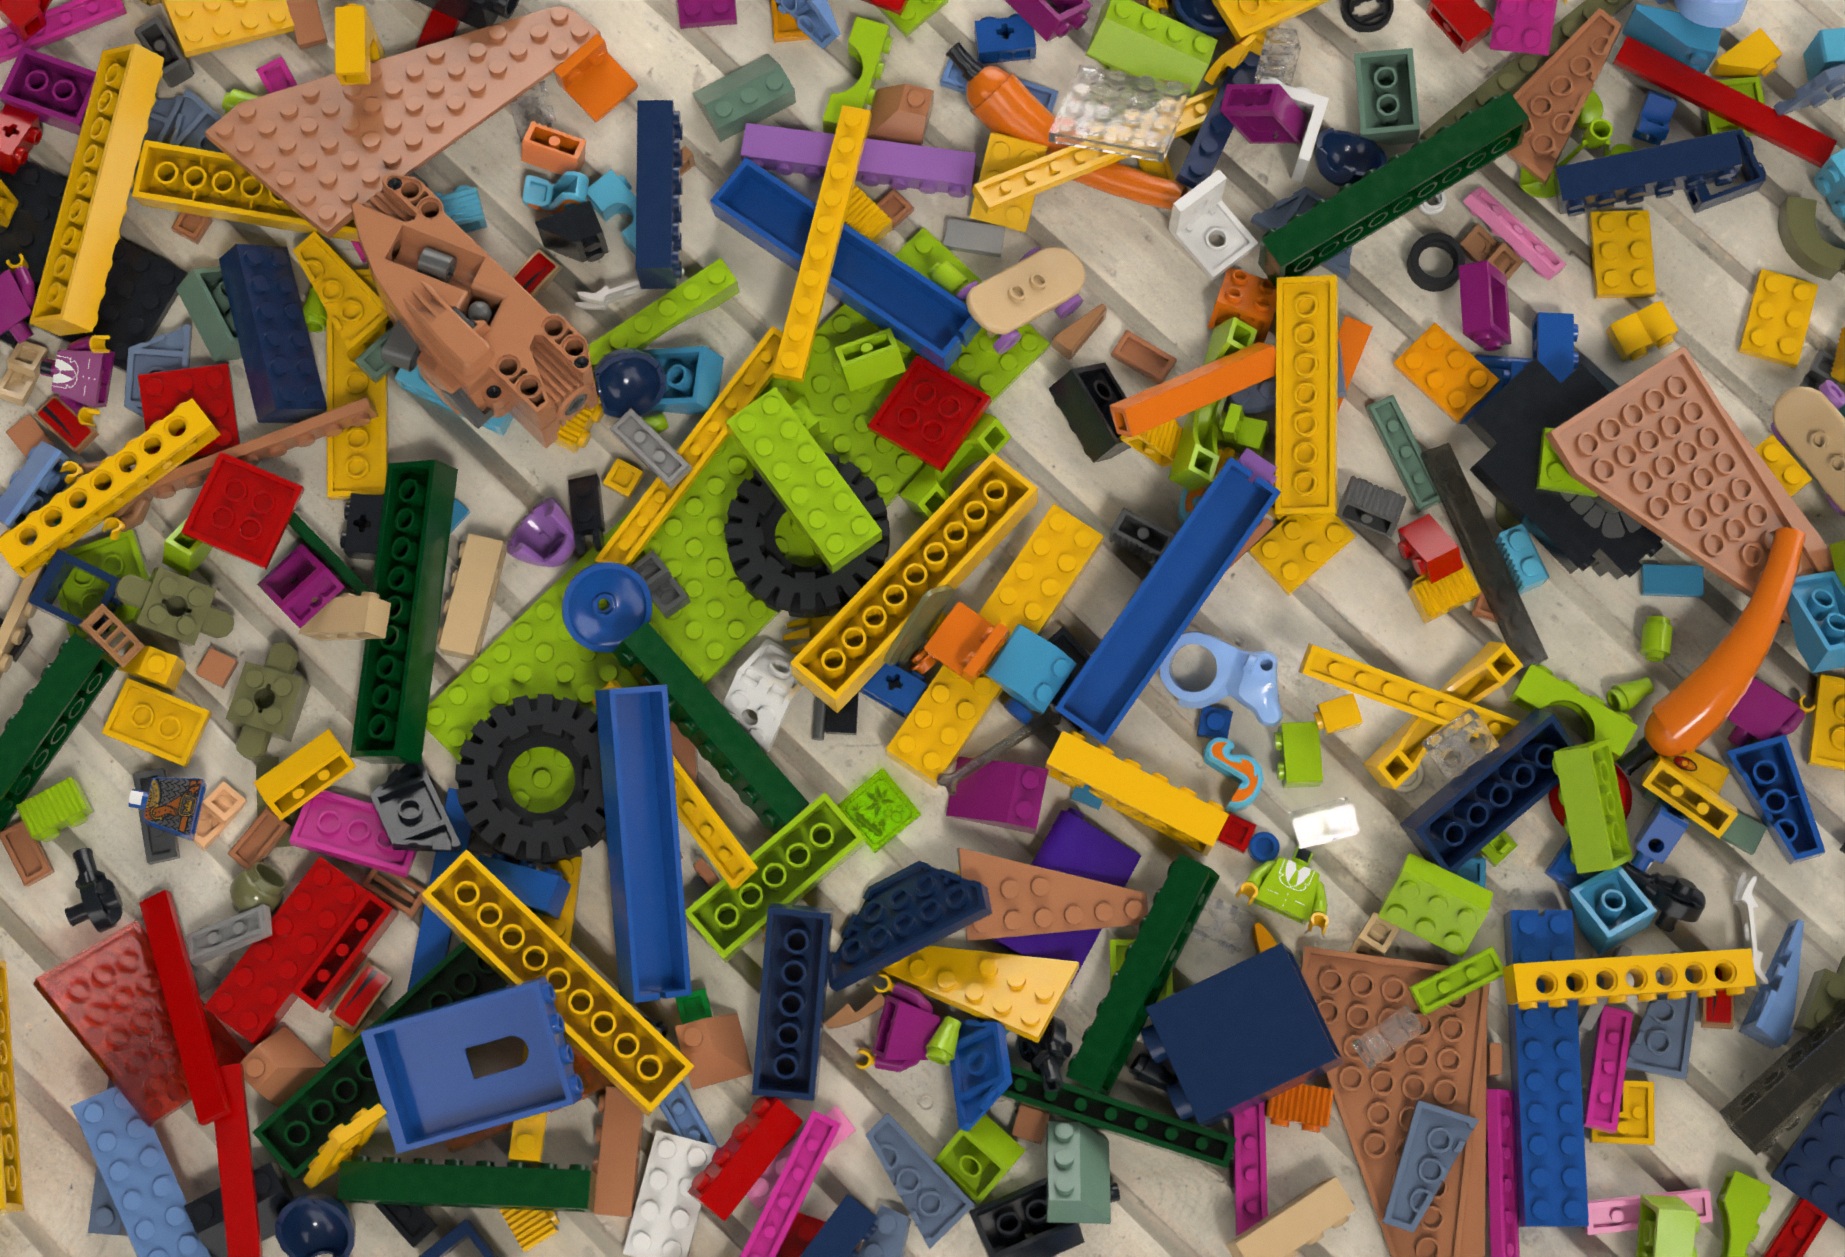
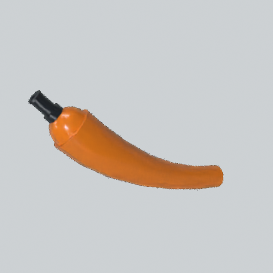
[945,42,1189,210]
[1617,527,1806,777]

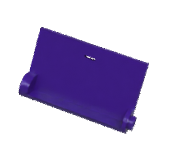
[991,807,1141,984]

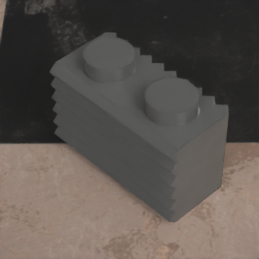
[134,17,195,88]
[1335,475,1407,538]
[1109,508,1175,565]

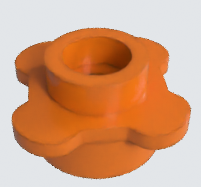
[908,648,938,675]

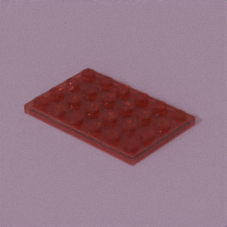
[33,920,247,1128]

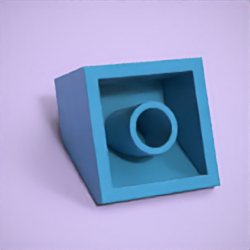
[984,624,1077,713]
[1569,865,1657,955]

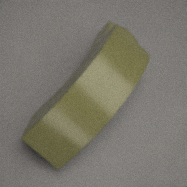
[1778,196,1845,281]

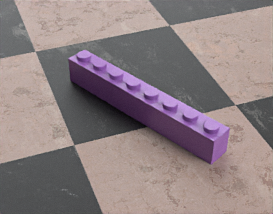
[741,123,976,198]

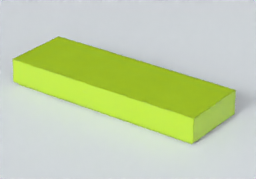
[1408,946,1504,1016]

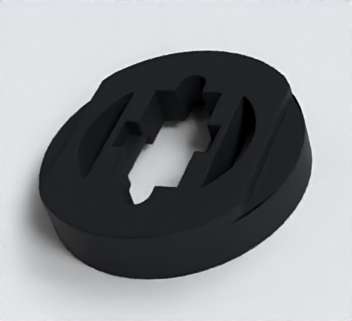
[1341,0,1394,32]

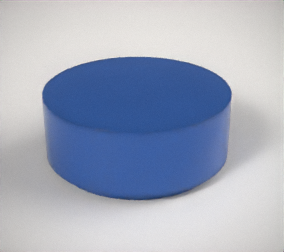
[1004,697,1033,725]
[1248,832,1280,864]

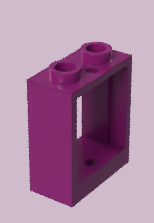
[1005,0,1093,42]
[1220,84,1308,144]
[1458,260,1512,351]
[257,543,345,628]

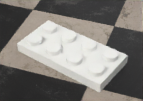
[623,1130,717,1257]

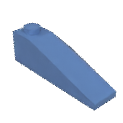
[774,0,841,49]
[1739,919,1804,1049]

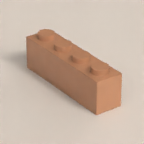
[592,1086,644,1218]

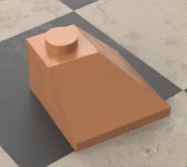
[866,84,934,146]
[675,1013,753,1090]
[241,1026,327,1108]

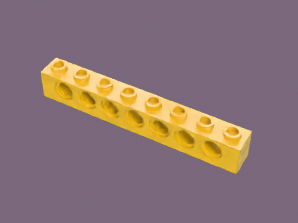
[0,398,221,579]
[1503,948,1756,1010]

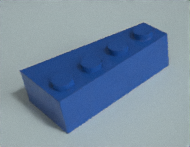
[1721,734,1826,865]

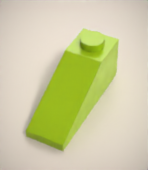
[163,517,213,578]

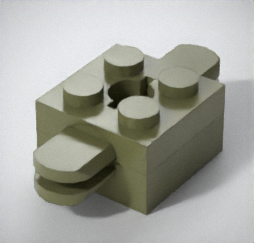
[114,567,234,646]
[225,642,311,761]
[1793,956,1845,1070]

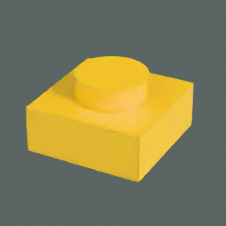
[603,458,644,500]

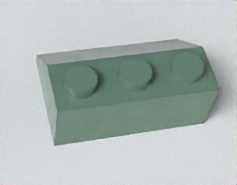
[1354,48,1420,145]
[692,54,796,142]
[176,266,242,363]
[1046,1121,1111,1224]

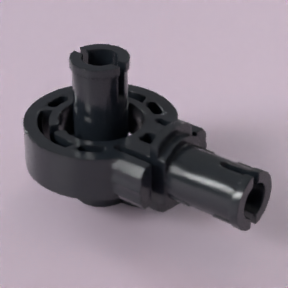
[65,848,123,933]
[1622,861,1706,932]
[1019,1016,1073,1093]

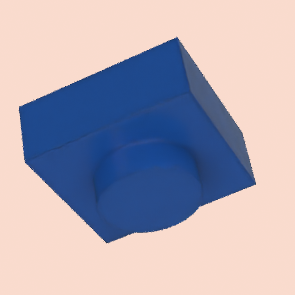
[1196,706,1233,739]

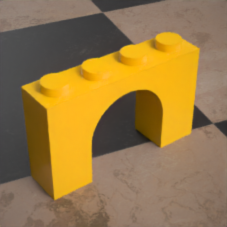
[335,3,386,85]

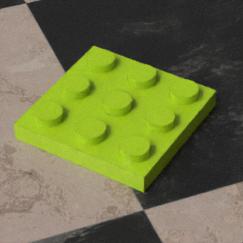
[47,529,150,640]

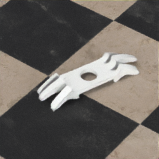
[575,269,685,310]
[1732,872,1769,992]

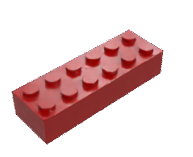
[204,856,368,1045]

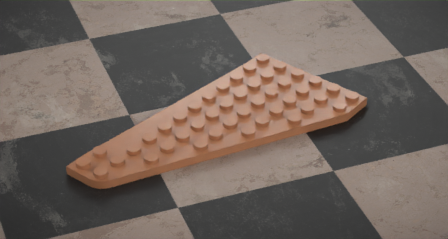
[205,6,601,239]
[1545,346,1836,626]
[1301,946,1490,1257]

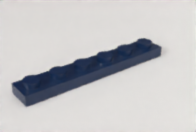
[1176,51,1267,189]

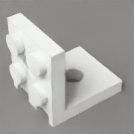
[1260,78,1329,183]
[1168,169,1259,281]
[722,638,805,754]

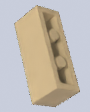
[299,592,391,641]

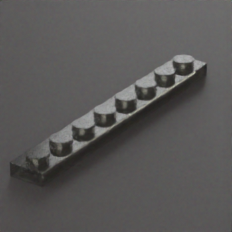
[1420,443,1549,671]

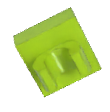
[1479,831,1518,867]

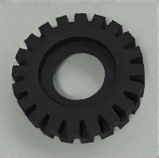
[725,452,890,618]
[455,694,606,865]

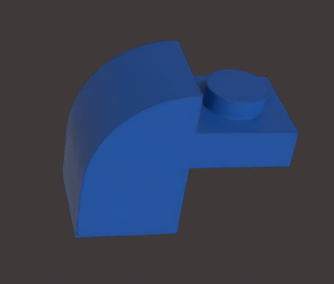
[1632,89,1677,146]

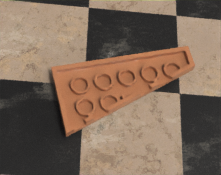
[1506,8,1622,186]
[957,848,1149,941]

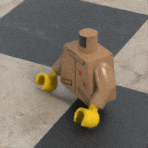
[60,461,153,540]

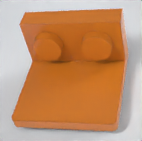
[554,33,638,122]
[1207,268,1277,343]
[924,602,1009,685]

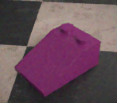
[946,757,1049,834]

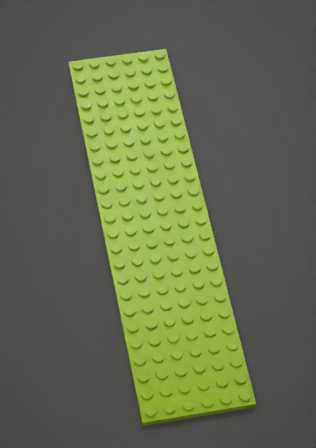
[426,227,1050,813]

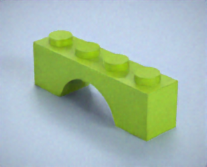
[822,16,894,134]
[899,412,1012,520]
[1508,664,1638,762]

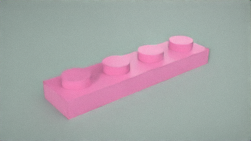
[1463,186,1567,281]
[746,1105,856,1210]
[1585,1188,1713,1235]

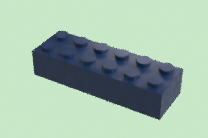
[635,100,683,289]
[1553,130,1743,217]
[219,244,327,423]
[1400,709,1574,873]
[752,903,834,1101]

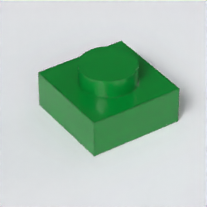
[675,988,713,1024]

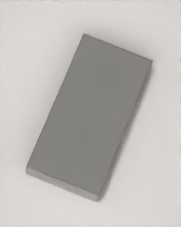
[943,218,1005,258]

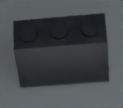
[1048,362,1131,463]
[184,1162,295,1257]
[969,1177,1085,1257]

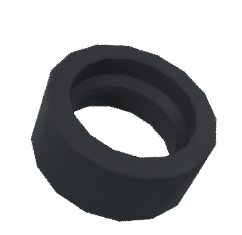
[1407,233,1465,292]

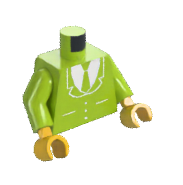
[1235,846,1329,935]

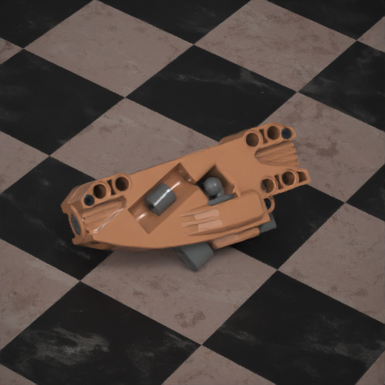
[351,173,598,448]

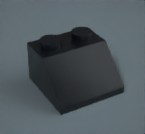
[535,201,609,263]

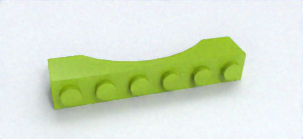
[588,258,739,387]
[1168,317,1257,492]
[1716,1170,1771,1257]

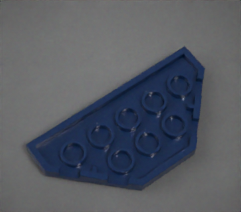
[828,861,993,992]

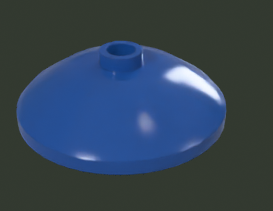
[561,562,652,653]

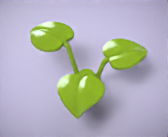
[1519,89,1636,198]

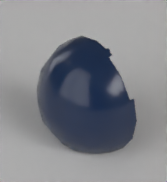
[1172,0,1229,37]
[1314,128,1387,188]
[593,348,666,418]
[275,1193,356,1257]

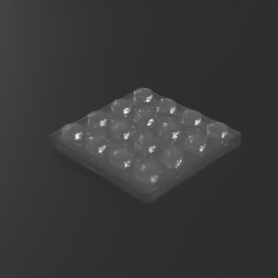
[1049,65,1192,163]

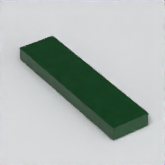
[288,512,372,596]

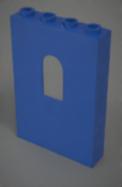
[360,976,583,1154]

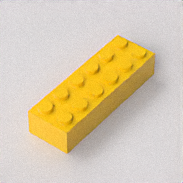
[1045,730,1229,856]

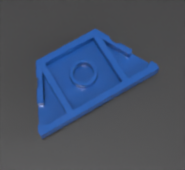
[950,1019,1013,1132]

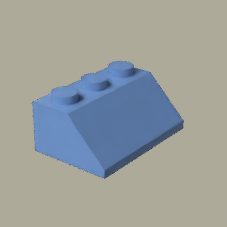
[0,441,72,529]

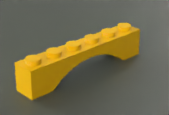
[1363,641,1523,790]

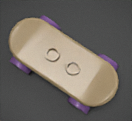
[956,247,1086,355]
[1771,380,1845,516]

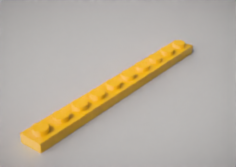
[972,88,1219,214]
[773,105,872,383]
[595,326,783,567]
[508,857,583,1163]

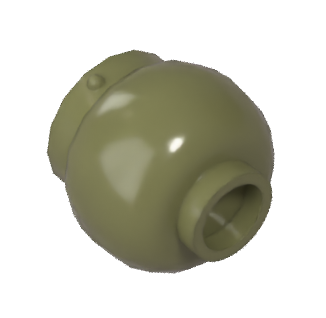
[230,862,287,914]

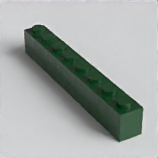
[612,622,810,835]
[1066,853,1220,1096]
[1000,1065,1237,1170]
[337,1156,597,1213]

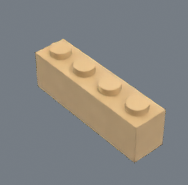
[436,533,507,661]
[1225,1176,1356,1257]

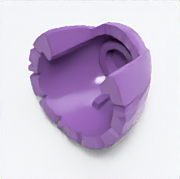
[507,498,575,567]

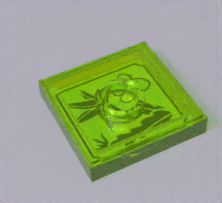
[837,768,921,854]

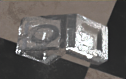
[1351,1005,1426,1070]

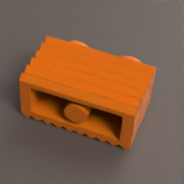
[521,121,586,175]
[1265,1084,1334,1133]

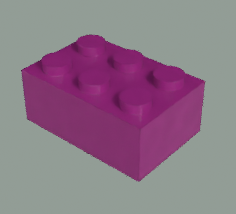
[0,46,96,136]

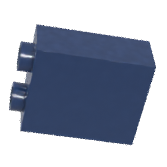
[1141,943,1345,1127]

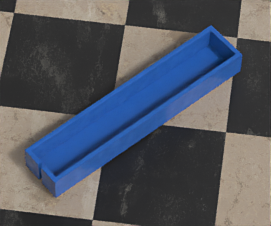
[710,157,982,372]
[1053,457,1281,744]
[595,684,692,1003]
[1503,910,1589,1227]

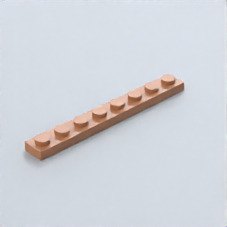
[146,397,378,499]

